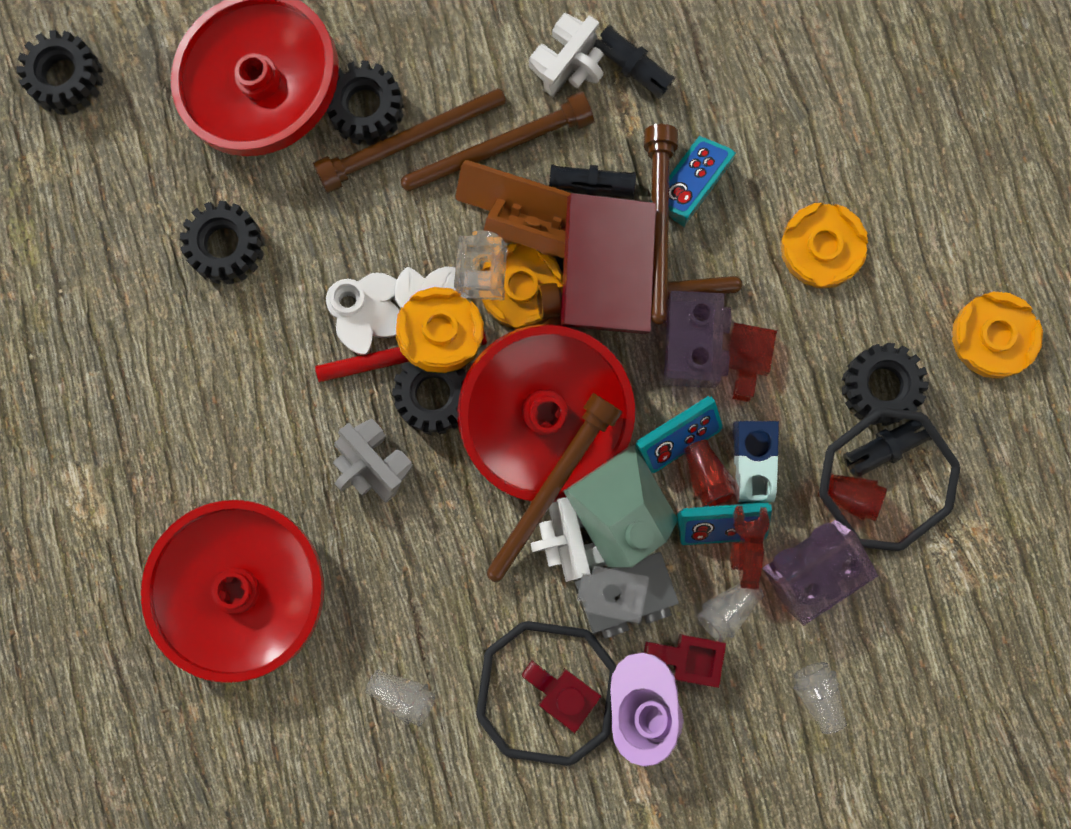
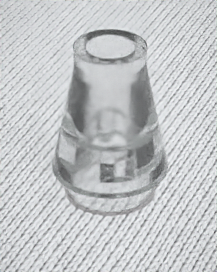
[697,577,764,642]
[794,662,847,734]
[365,669,436,727]

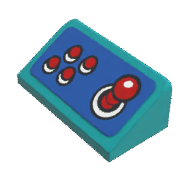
[650,136,736,227]
[635,396,723,473]
[677,503,772,545]

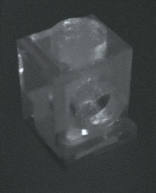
[454,231,507,300]
[577,566,649,624]

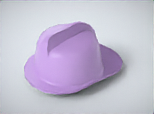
[610,652,684,767]

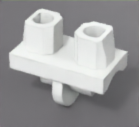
[529,13,604,97]
[530,497,606,582]

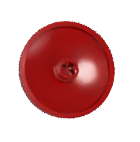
[171,0,339,156]
[458,324,635,502]
[141,500,324,683]

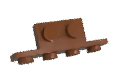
[455,160,571,258]

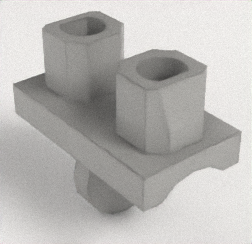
[333,419,413,503]

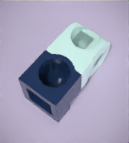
[733,421,779,503]

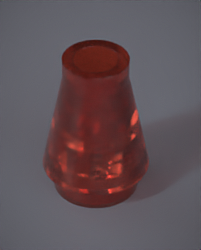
[683,440,736,507]
[817,473,888,522]

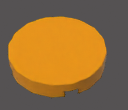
[781,203,868,288]
[479,243,563,329]
[395,287,484,373]
[952,291,1043,379]

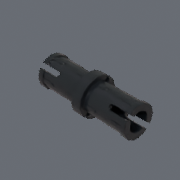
[593,25,676,99]
[549,164,636,200]
[843,420,933,479]

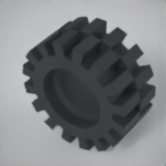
[16,30,104,115]
[326,61,404,146]
[180,200,265,284]
[841,343,929,426]
[392,362,467,435]

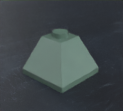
[564,445,678,568]

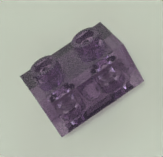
[663,291,731,388]
[762,520,879,626]

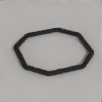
[819,407,960,551]
[476,621,617,766]

